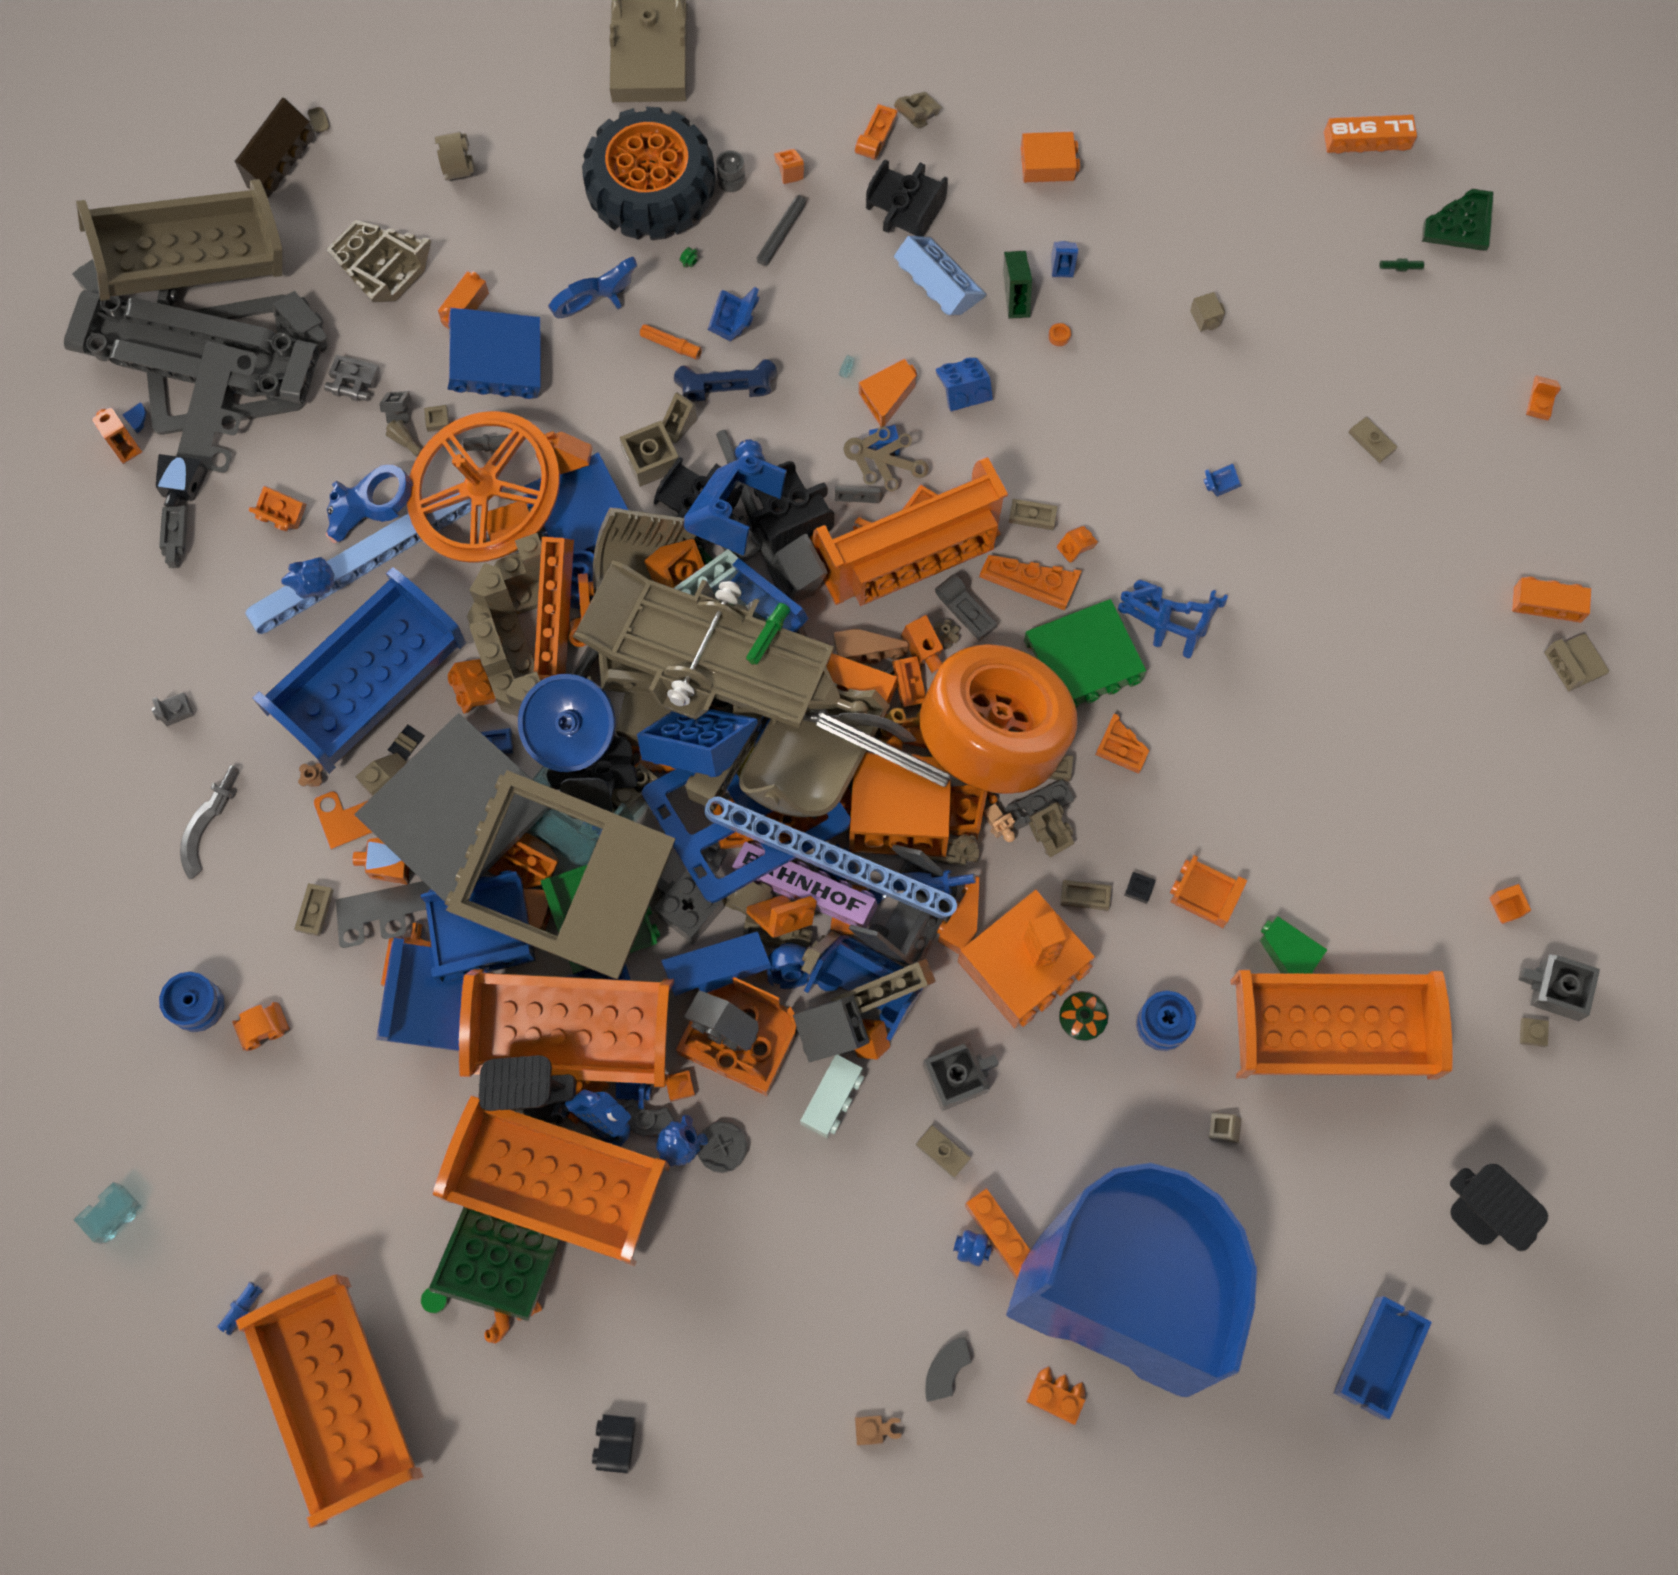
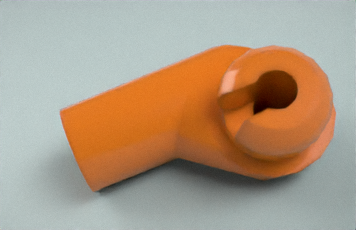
[484,1311,510,1344]

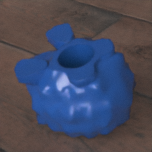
[281,557,334,599]
[656,1114,708,1166]

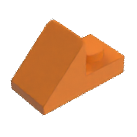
[774,149,804,184]
[1526,375,1561,421]

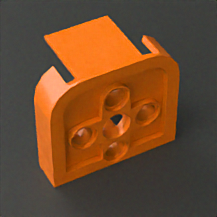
[676,977,797,1096]

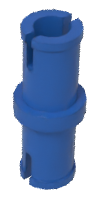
[217,1282,263,1336]

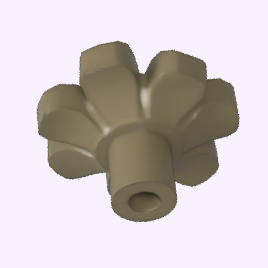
[934,620,959,649]

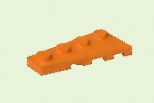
[979,555,1082,611]

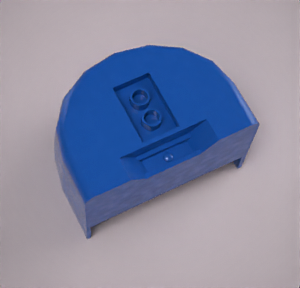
[1006,1163,1257,1397]

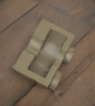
[894,92,942,128]
[1029,802,1075,858]
[722,882,774,916]

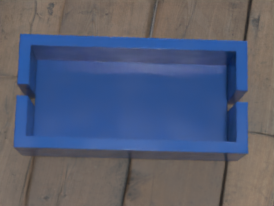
[1333,1296,1432,1420]

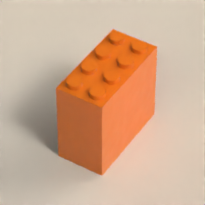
[849,752,951,857]
[957,890,1095,1029]

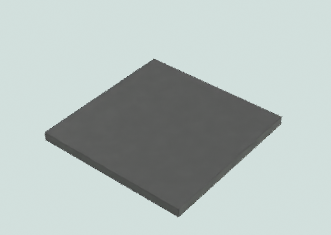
[354,713,550,901]

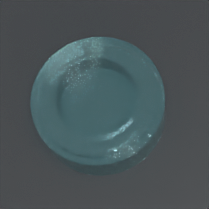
[838,355,855,378]

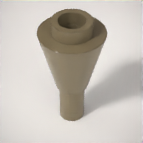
[385,420,421,457]

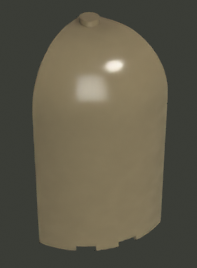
[739,683,890,817]

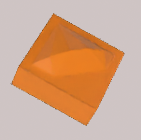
[666,1071,695,1102]

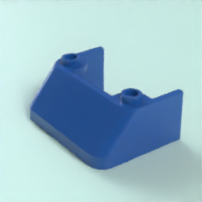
[684,456,787,556]
[804,935,924,1041]

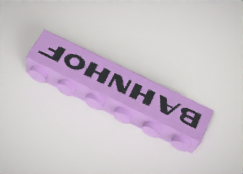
[732,842,878,929]

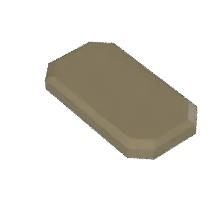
[307,107,329,133]

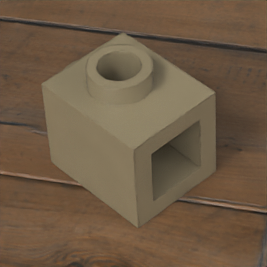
[1190,292,1225,332]

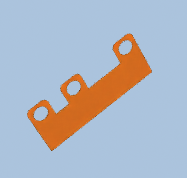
[314,791,372,849]

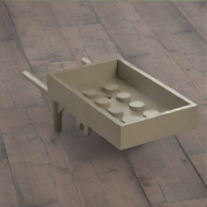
[609,0,687,102]

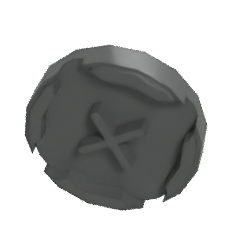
[698,1121,747,1173]

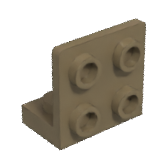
[1544,634,1609,692]

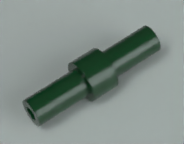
[1379,258,1424,272]

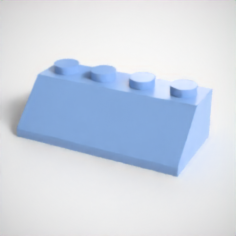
[893,236,987,316]

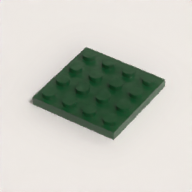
[429,1207,561,1321]

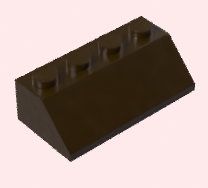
[234,97,315,198]

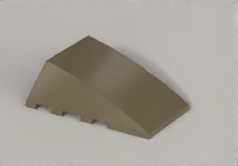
[326,220,431,302]

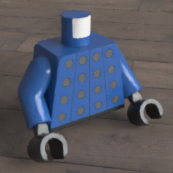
[550,1090,631,1147]

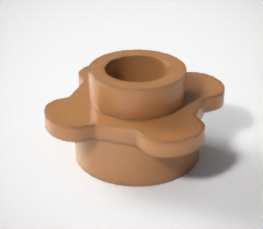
[298,763,323,787]

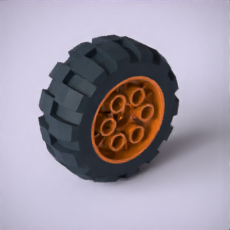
[582,106,716,241]

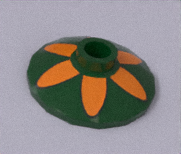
[1059,992,1108,1041]

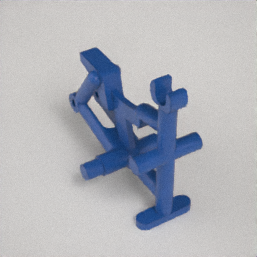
[1118,580,1228,658]

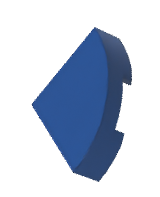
[123,402,147,434]

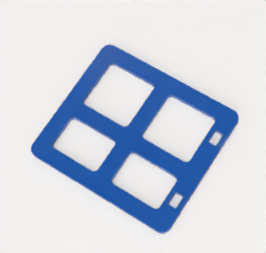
[642,718,851,903]

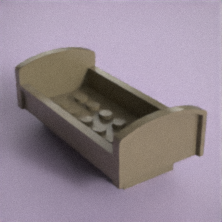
[76,179,283,301]

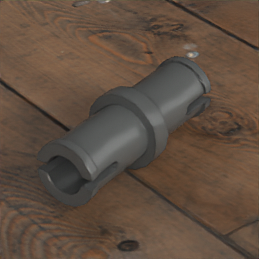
[463,434,510,452]

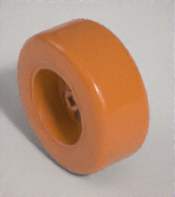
[920,644,1078,794]

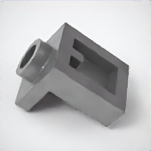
[151,693,194,726]

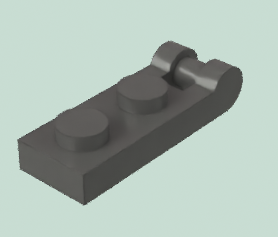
[1004,779,1074,830]

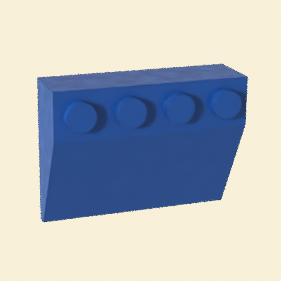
[637,709,758,777]

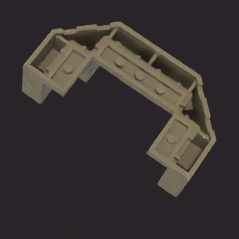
[467,533,592,717]

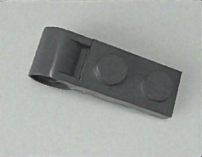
[935,574,997,641]

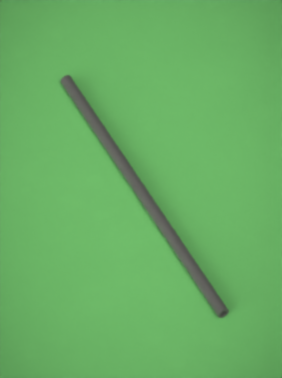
[716,430,807,637]

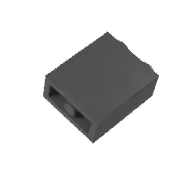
[793,995,870,1063]

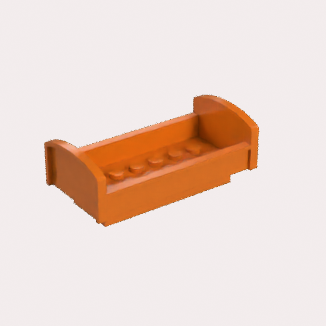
[813,457,1008,606]
[459,969,674,1087]
[1230,970,1453,1080]
[433,1095,670,1266]
[236,1274,424,1529]

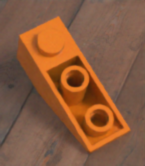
[937,876,979,954]

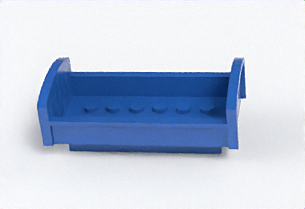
[252,567,466,774]

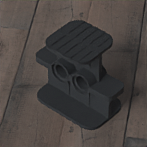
[866,159,948,236]
[653,457,744,548]
[749,461,835,554]
[546,736,638,819]
[478,1055,576,1123]
[1450,1164,1548,1252]

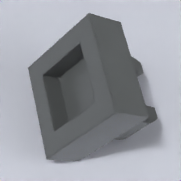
[701,844,728,874]

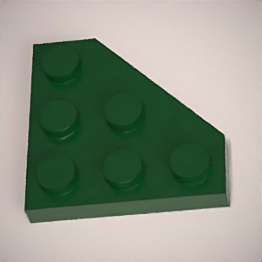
[1422,189,1494,251]

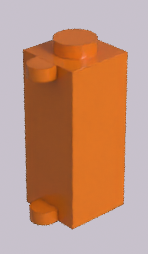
[438,271,489,329]

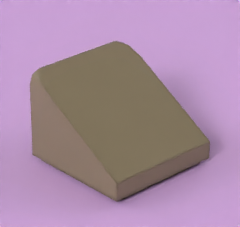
[1209,1113,1241,1143]

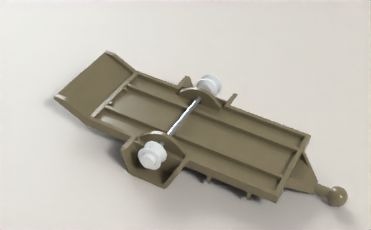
[573,560,868,729]

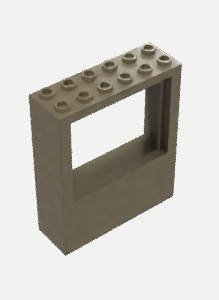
[445,770,675,980]

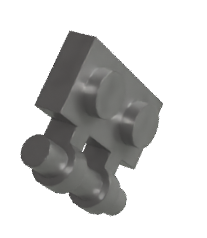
[324,355,380,401]

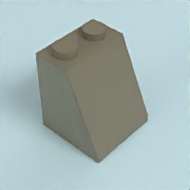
[616,693,671,747]

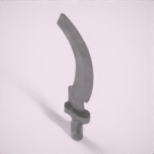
[803,709,916,743]
[180,765,239,879]

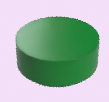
[421,1288,448,1314]

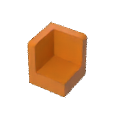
[1489,884,1531,924]
[855,1019,890,1060]

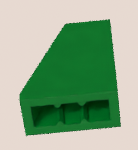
[1260,916,1327,974]

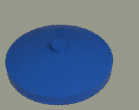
[518,674,616,772]

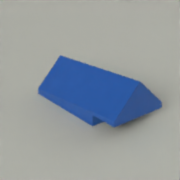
[661,932,771,996]

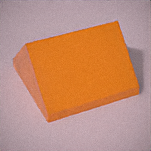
[949,785,987,840]

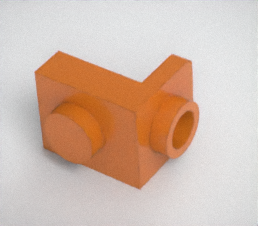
[1057,526,1098,563]

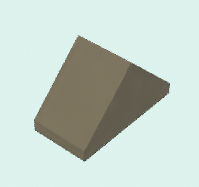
[662,392,697,443]

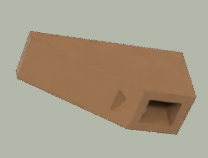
[834,629,908,664]

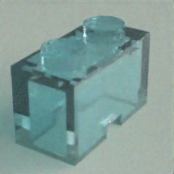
[74,1182,142,1244]

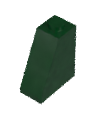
[1003,251,1032,319]

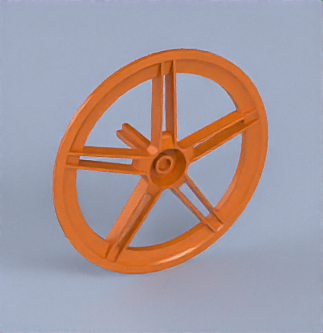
[407,411,560,563]

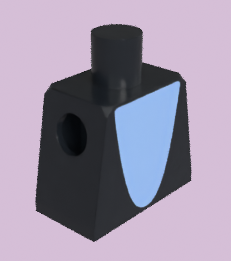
[155,454,208,507]

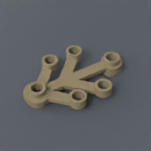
[843,427,929,491]

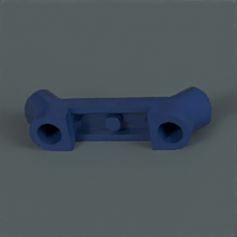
[673,359,777,402]

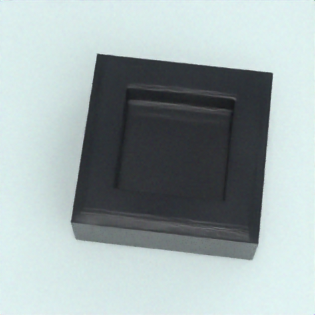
[1124,872,1156,904]

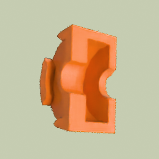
[232,1002,290,1051]

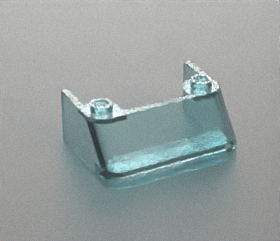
[528,766,635,867]

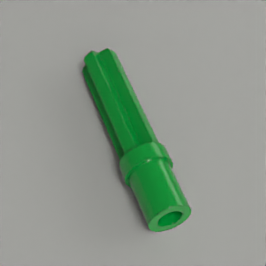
[746,603,790,665]

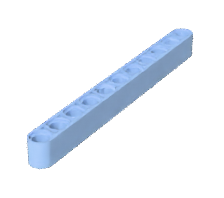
[245,493,471,634]
[705,797,957,918]

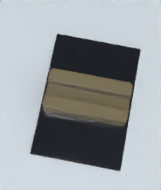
[388,724,425,761]

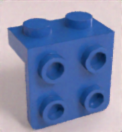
[707,287,759,341]
[936,357,993,411]

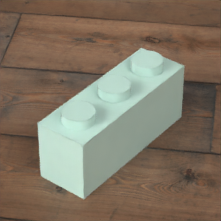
[800,1055,864,1138]

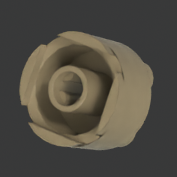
[435,131,475,181]

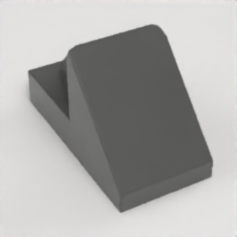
[379,391,410,424]

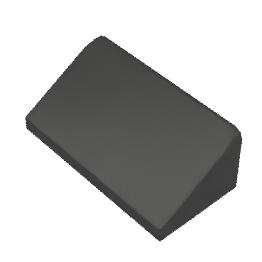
[835,486,881,503]

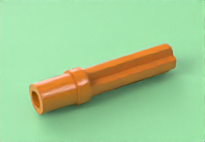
[639,324,702,360]

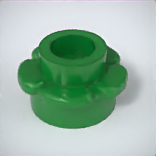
[679,247,699,268]

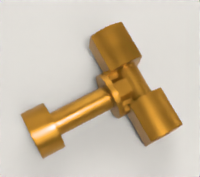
[874,708,920,743]

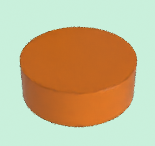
[1048,323,1071,346]

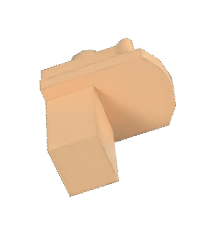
[983,804,1015,842]

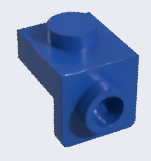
[1203,464,1242,497]
[616,1082,652,1109]

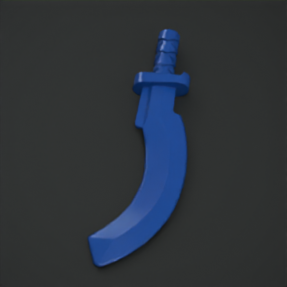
[868,870,976,905]

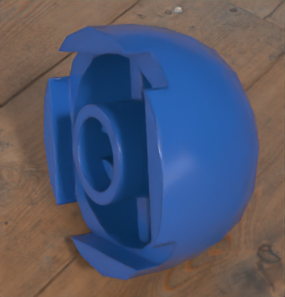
[766,943,813,989]

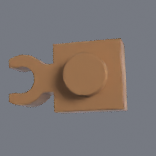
[855,1416,901,1445]

